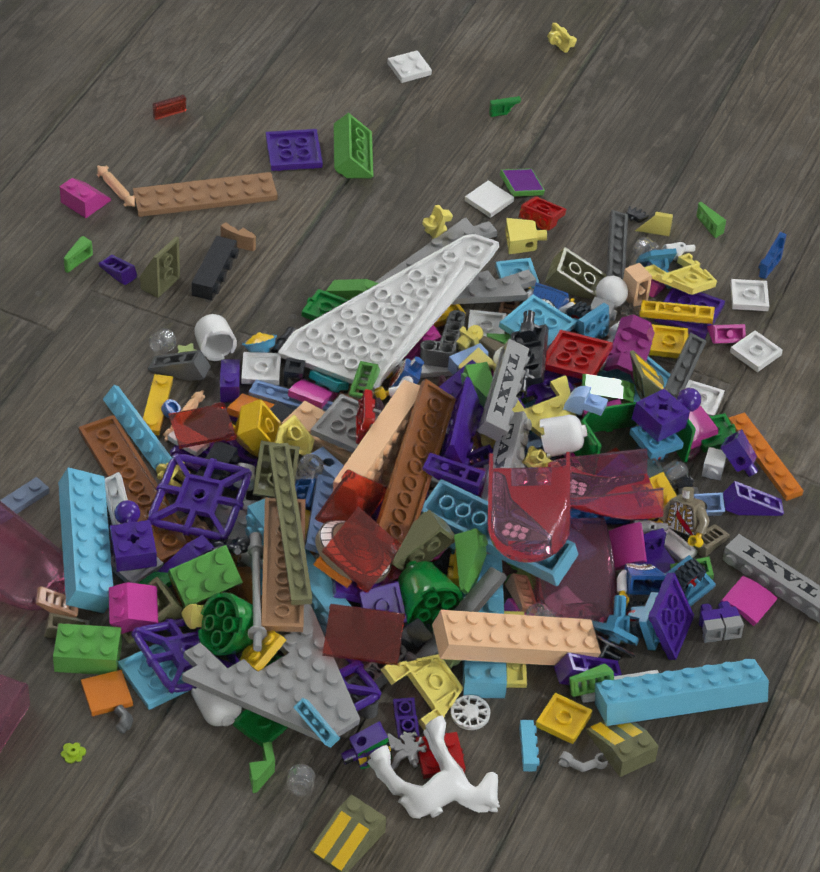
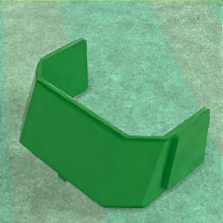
[573,402,696,474]

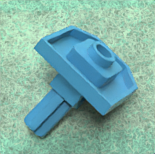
[636,248,677,289]
[592,595,639,646]

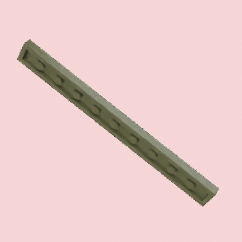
[268,443,312,605]

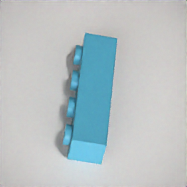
[294,698,340,748]
[519,720,540,771]

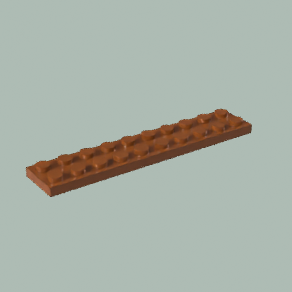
[371,379,456,556]
[79,415,192,564]

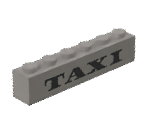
[477,339,529,441]
[481,411,532,511]
[722,534,820,623]

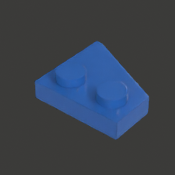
[758,232,787,279]

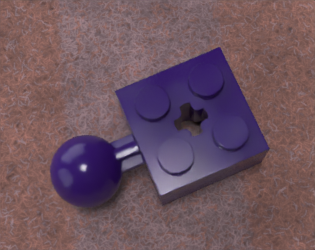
[632,388,701,442]
[110,500,157,572]

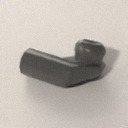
[114,705,133,734]

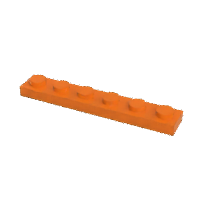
[728,412,804,501]

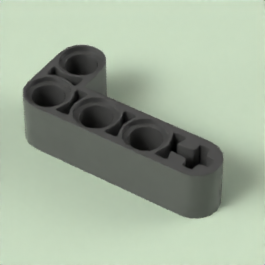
[420,310,465,368]
[347,644,407,719]

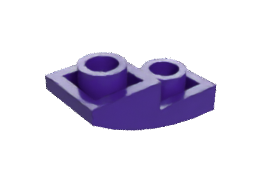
[393,698,419,738]

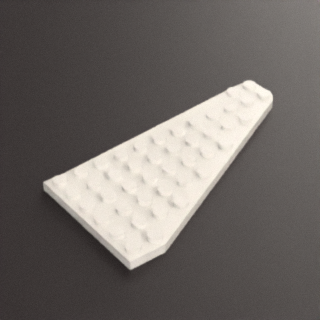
[278,234,499,392]

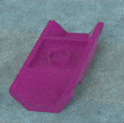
[603,315,655,384]

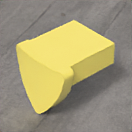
[181,604,204,629]

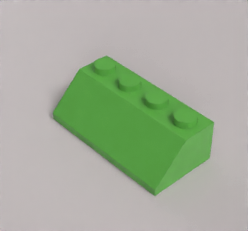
[334,113,373,178]

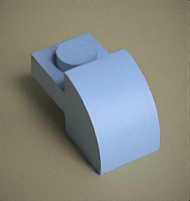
[563,386,608,416]

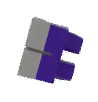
[698,601,744,643]

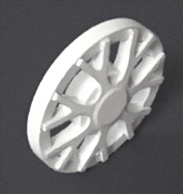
[451,695,490,730]

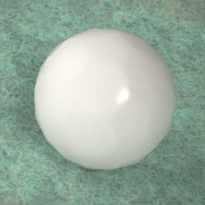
[596,276,628,308]

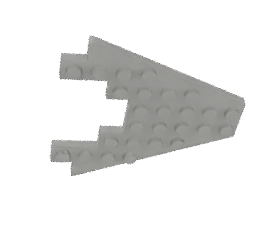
[375,218,536,305]
[181,604,360,742]

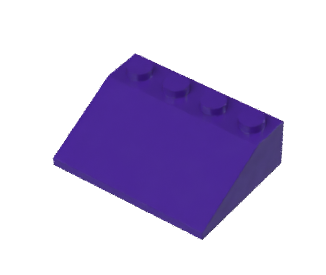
[441,377,481,465]

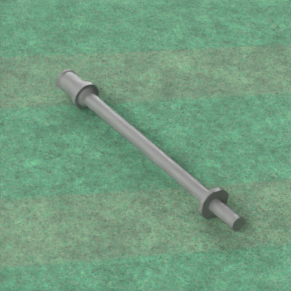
[248,532,267,651]

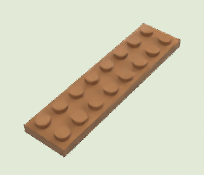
[133,172,278,217]
[261,498,305,632]

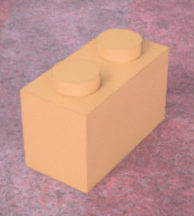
[623,263,652,308]

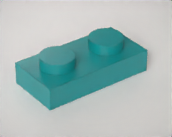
[309,370,350,393]

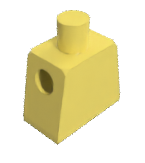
[505,218,547,254]

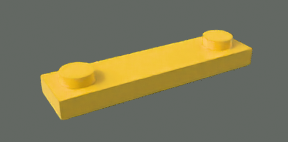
[640,300,715,324]
[143,374,173,436]

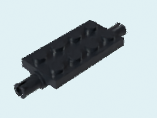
[511,310,549,398]

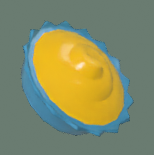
[242,332,277,353]

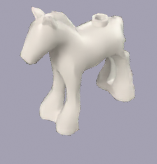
[368,715,500,819]

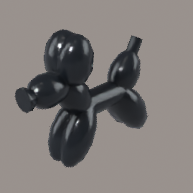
[211,537,250,555]

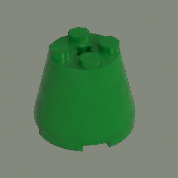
[397,561,463,628]
[198,593,262,656]

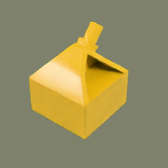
[228,399,281,457]

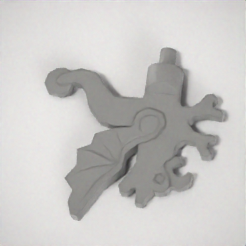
[388,731,427,769]

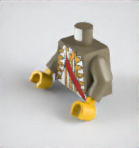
[653,487,710,548]

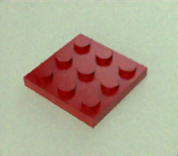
[545,330,613,379]

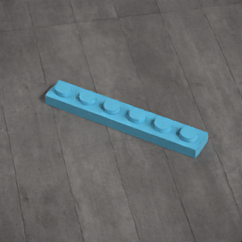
[103,385,172,471]

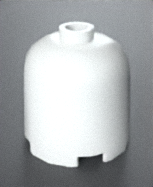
[195,314,237,361]
[540,415,587,458]
[191,688,242,726]

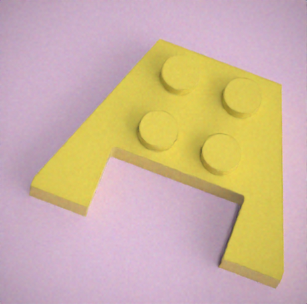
[644,253,717,295]
[512,375,576,439]
[381,654,463,730]

